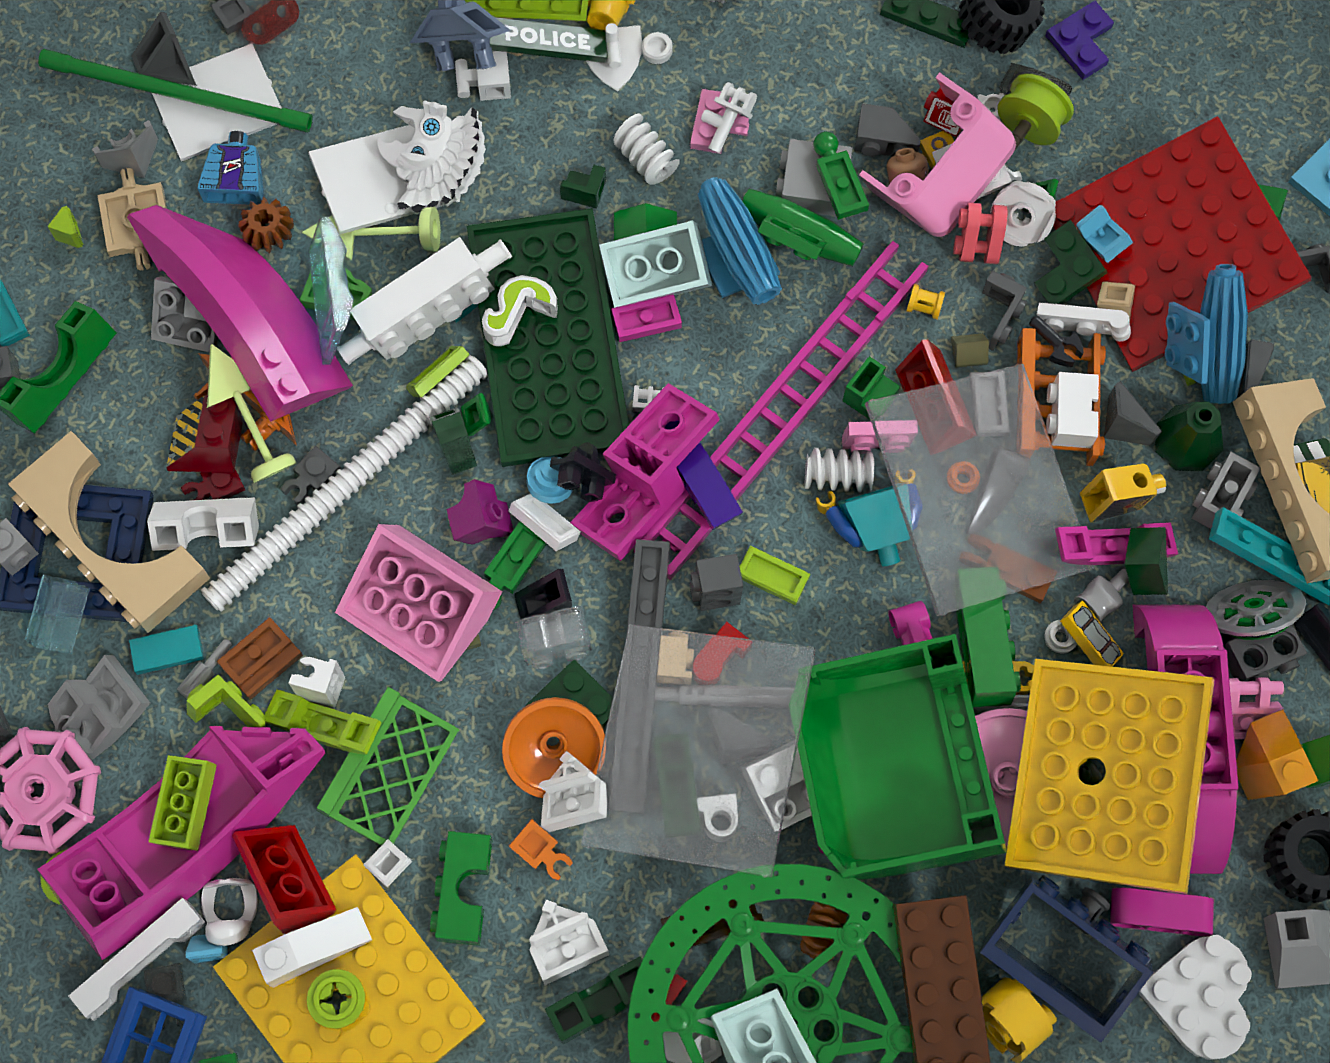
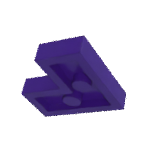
[1045,0,1114,80]

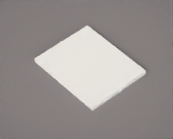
[152,43,281,161]
[309,125,444,234]

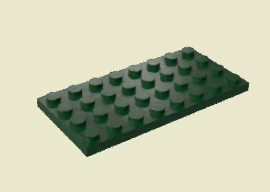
[467,208,629,467]

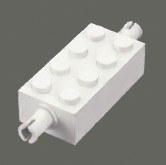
[337,237,512,365]

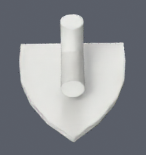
[586,23,642,91]

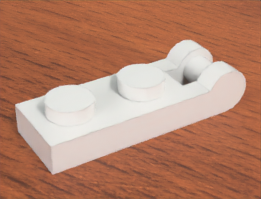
[1037,303,1131,342]

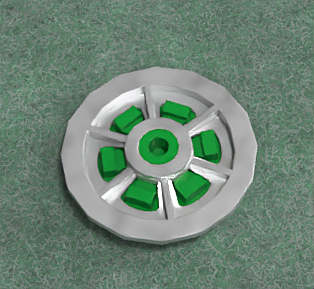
[1206,580,1306,640]

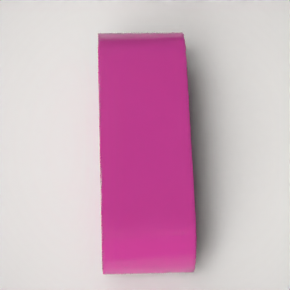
[1110,888,1214,936]

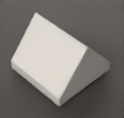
[364,839,412,888]

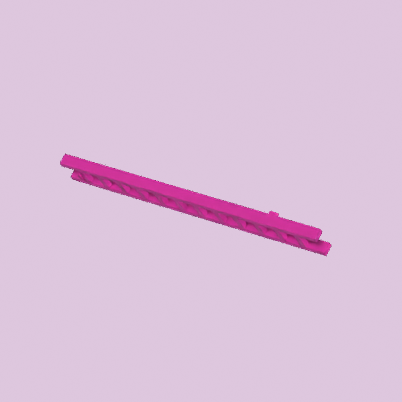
[634,241,929,580]

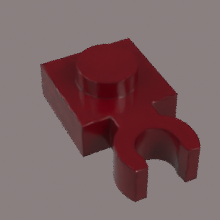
[181,469,245,500]

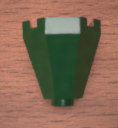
[1155,402,1223,471]

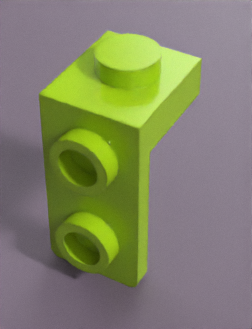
[186,675,266,727]

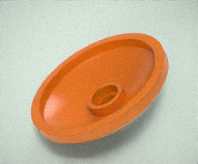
[502,697,607,798]

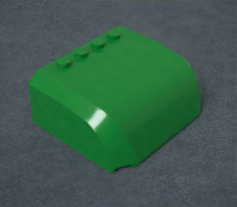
[789,634,1007,879]

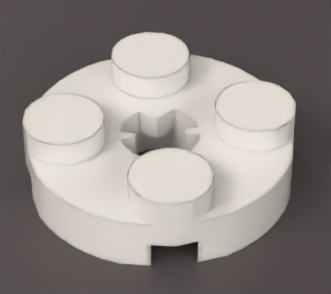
[990,181,1056,247]

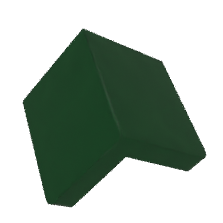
[560,164,606,209]

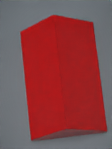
[895,339,975,456]
[232,825,337,935]

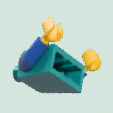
[816,470,922,566]

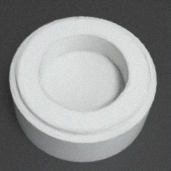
[642,32,673,64]

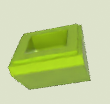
[47,206,84,248]

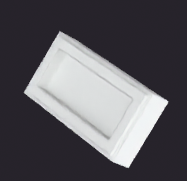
[509,493,581,551]

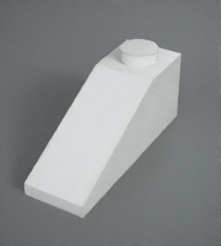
[252,907,372,988]

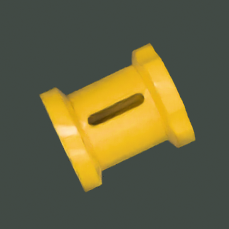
[906,284,945,320]

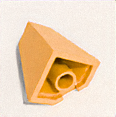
[1236,709,1318,800]

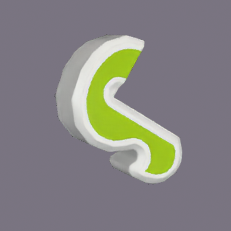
[482,275,558,346]

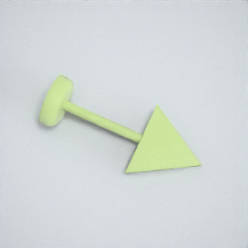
[302,207,441,260]
[207,344,297,483]

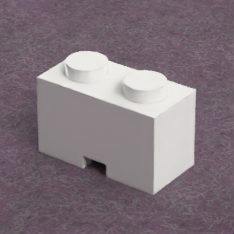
[1046,372,1099,448]

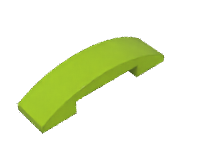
[264,689,382,754]

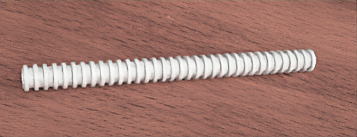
[201,355,488,612]

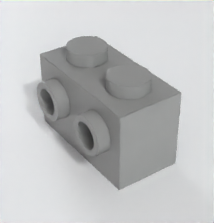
[1191,452,1261,529]

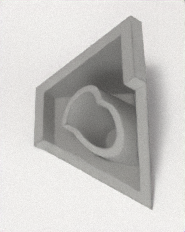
[92,120,158,178]

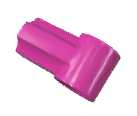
[888,601,933,645]

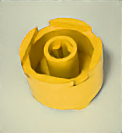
[981,977,1057,1063]

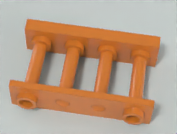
[1015,328,1106,466]

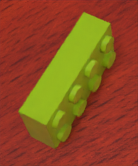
[148,755,217,851]

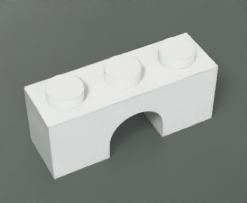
[147,497,259,551]

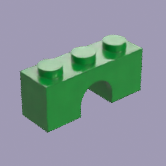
[430,831,493,946]

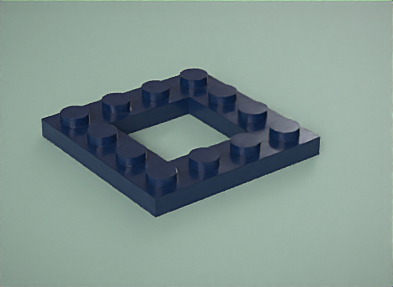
[0,485,154,622]

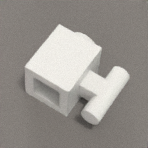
[455,50,511,101]

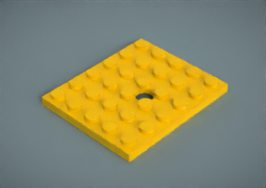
[1005,659,1214,894]
[213,854,486,1063]

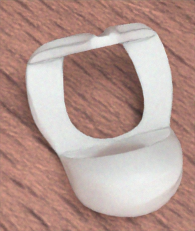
[201,878,258,946]

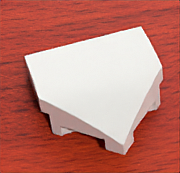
[538,751,607,832]
[529,900,609,985]

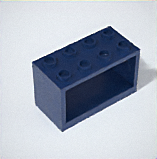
[980,874,1154,1043]

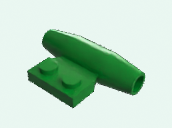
[742,188,864,267]

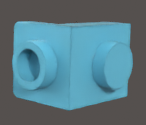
[1076,205,1133,263]

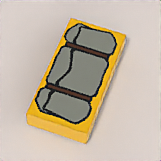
[1060,600,1124,667]

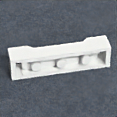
[69,898,207,1021]

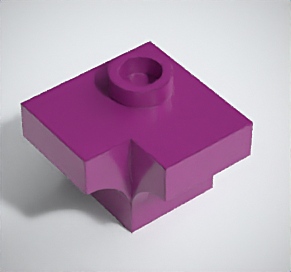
[446,479,513,545]

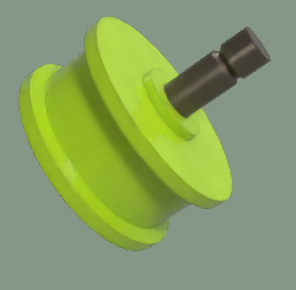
[997,74,1074,151]

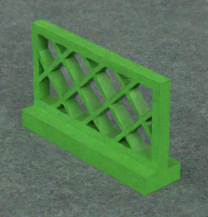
[316,687,459,846]

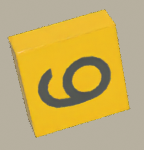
[920,131,954,169]

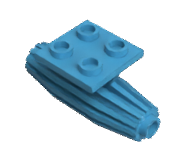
[698,177,782,305]
[1165,264,1248,404]

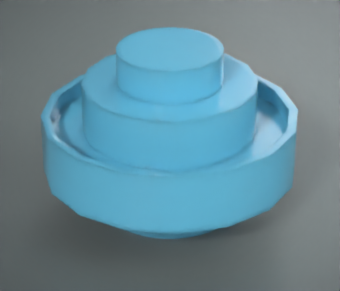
[526,456,573,504]

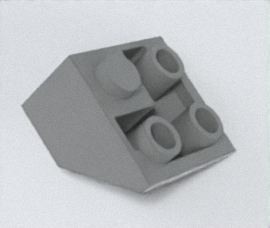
[151,276,219,352]
[1264,909,1330,989]

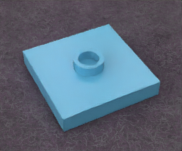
[1288,139,1330,216]

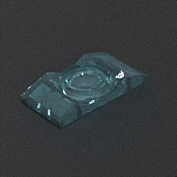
[308,217,354,365]

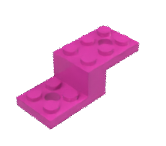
[570,383,720,561]

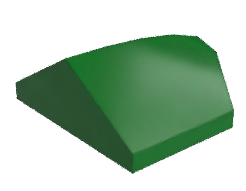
[614,203,677,241]

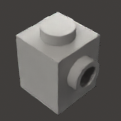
[0,518,39,576]

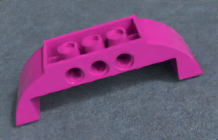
[1132,604,1239,874]

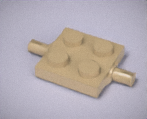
[98,168,167,270]

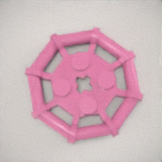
[0,727,101,854]

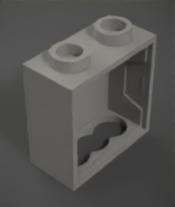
[776,139,853,216]

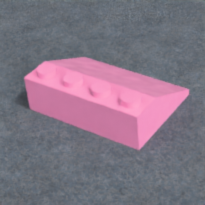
[335,524,503,682]

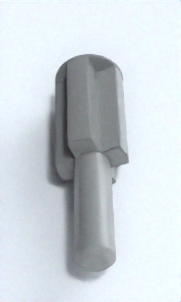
[177,639,232,699]

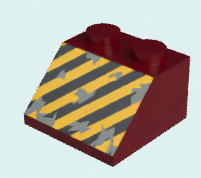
[166,395,243,473]

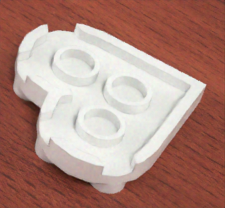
[1138,935,1252,1060]

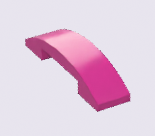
[1055,523,1178,565]

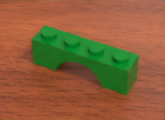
[0,301,117,434]

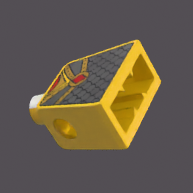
[1080,464,1166,523]

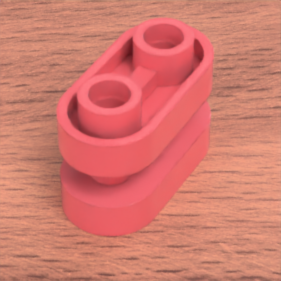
[953,202,1007,264]

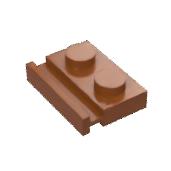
[217,617,303,700]

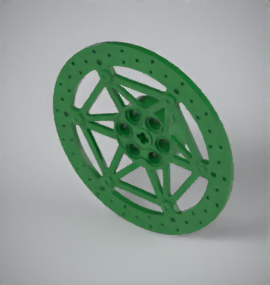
[627,864,915,1063]

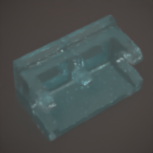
[25,574,90,654]

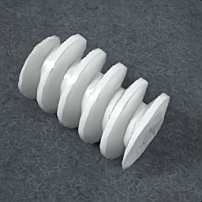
[613,113,680,185]
[804,448,874,493]

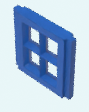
[101,987,207,1063]

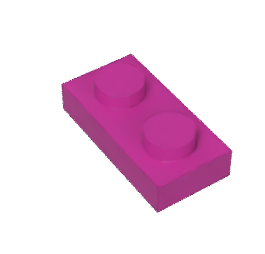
[611,294,682,342]

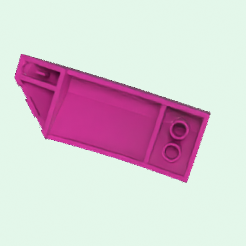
[127,205,353,422]
[37,726,325,960]

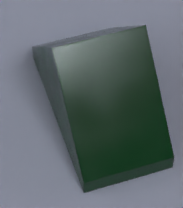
[1124,527,1168,595]

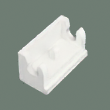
[289,657,345,709]

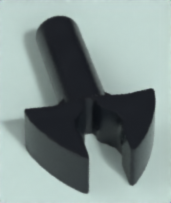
[1029,316,1084,367]

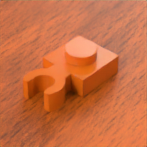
[509,819,573,880]

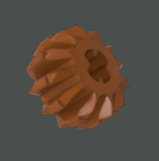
[238,197,294,253]
[800,901,848,962]

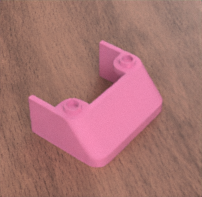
[859,73,1016,237]

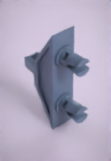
[410,0,511,72]

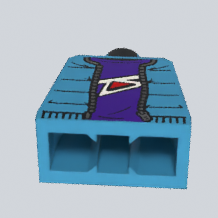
[198,131,264,205]

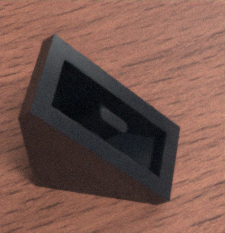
[514,569,573,625]

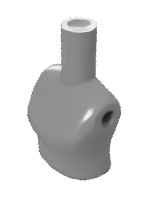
[1074,569,1129,622]

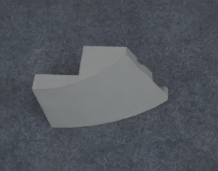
[48,655,150,773]

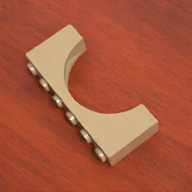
[1233,378,1330,583]
[8,431,210,633]

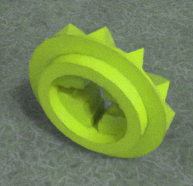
[307,969,366,1029]

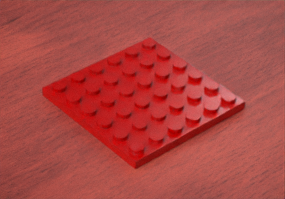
[1053,116,1312,372]

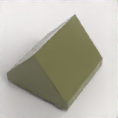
[951,333,989,368]

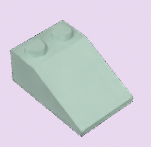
[599,220,713,308]
[711,989,816,1063]

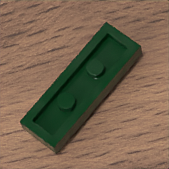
[880,0,969,48]

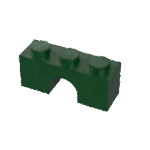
[545,956,653,1045]

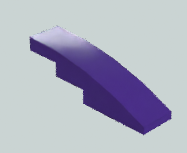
[664,420,743,531]

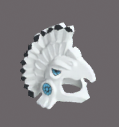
[378,101,486,215]

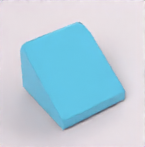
[186,934,228,963]

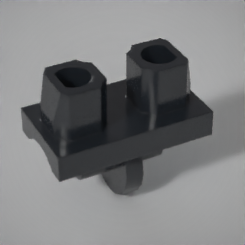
[550,442,616,502]

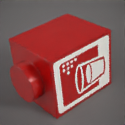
[923,87,962,137]

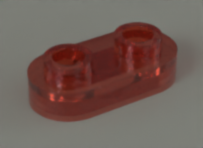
[242,0,299,45]

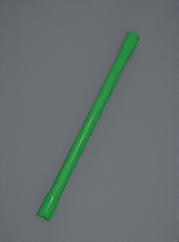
[38,49,313,133]

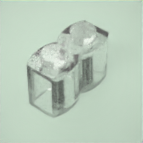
[516,606,592,669]

